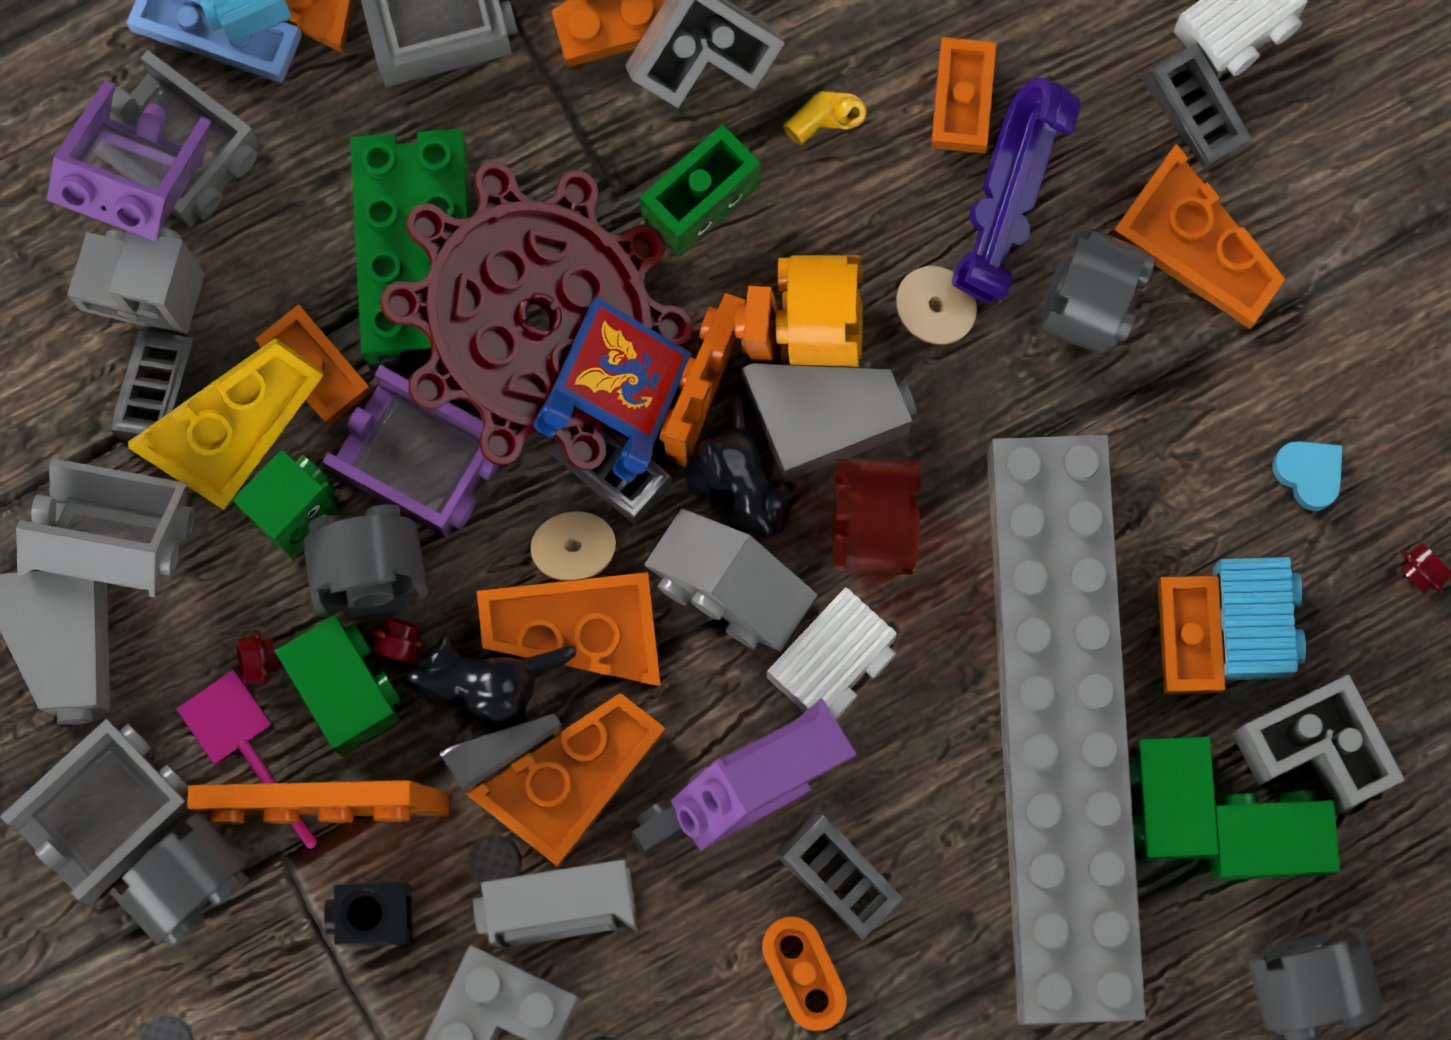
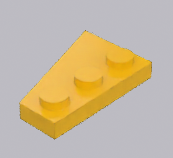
[128,338,324,510]

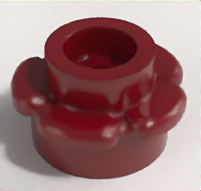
[1400,542,1451,595]
[371,617,427,663]
[235,629,278,685]

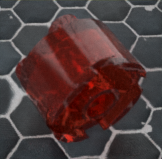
[831,457,920,575]

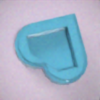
[1272,441,1343,511]

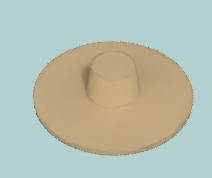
[896,266,977,345]
[531,511,616,581]

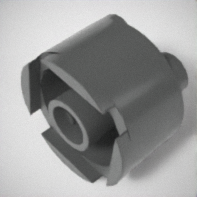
[1037,225,1155,355]
[303,504,429,620]
[109,812,250,948]
[1247,929,1383,1040]

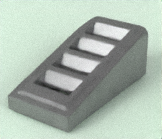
[1140,43,1252,168]
[111,330,196,441]
[550,422,672,526]
[439,714,564,793]
[775,813,903,940]

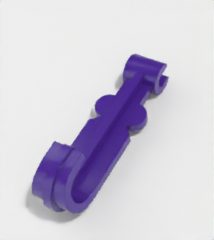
[952,78,1080,305]

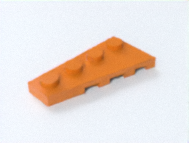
[187,781,450,825]

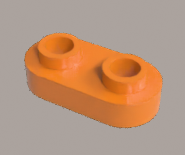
[762,917,847,1031]

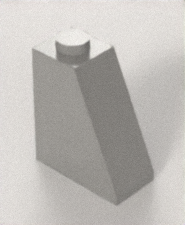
[742,363,917,483]
[0,571,110,725]

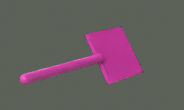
[176,670,317,848]

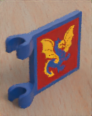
[534,297,692,482]

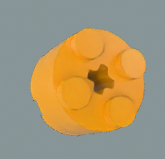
[776,255,863,368]

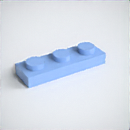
[126,0,302,84]

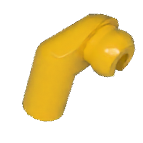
[783,91,867,145]

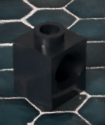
[324,882,413,948]

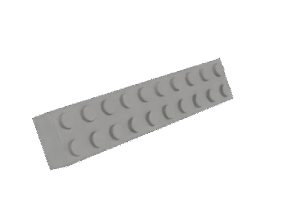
[987,435,1145,1025]

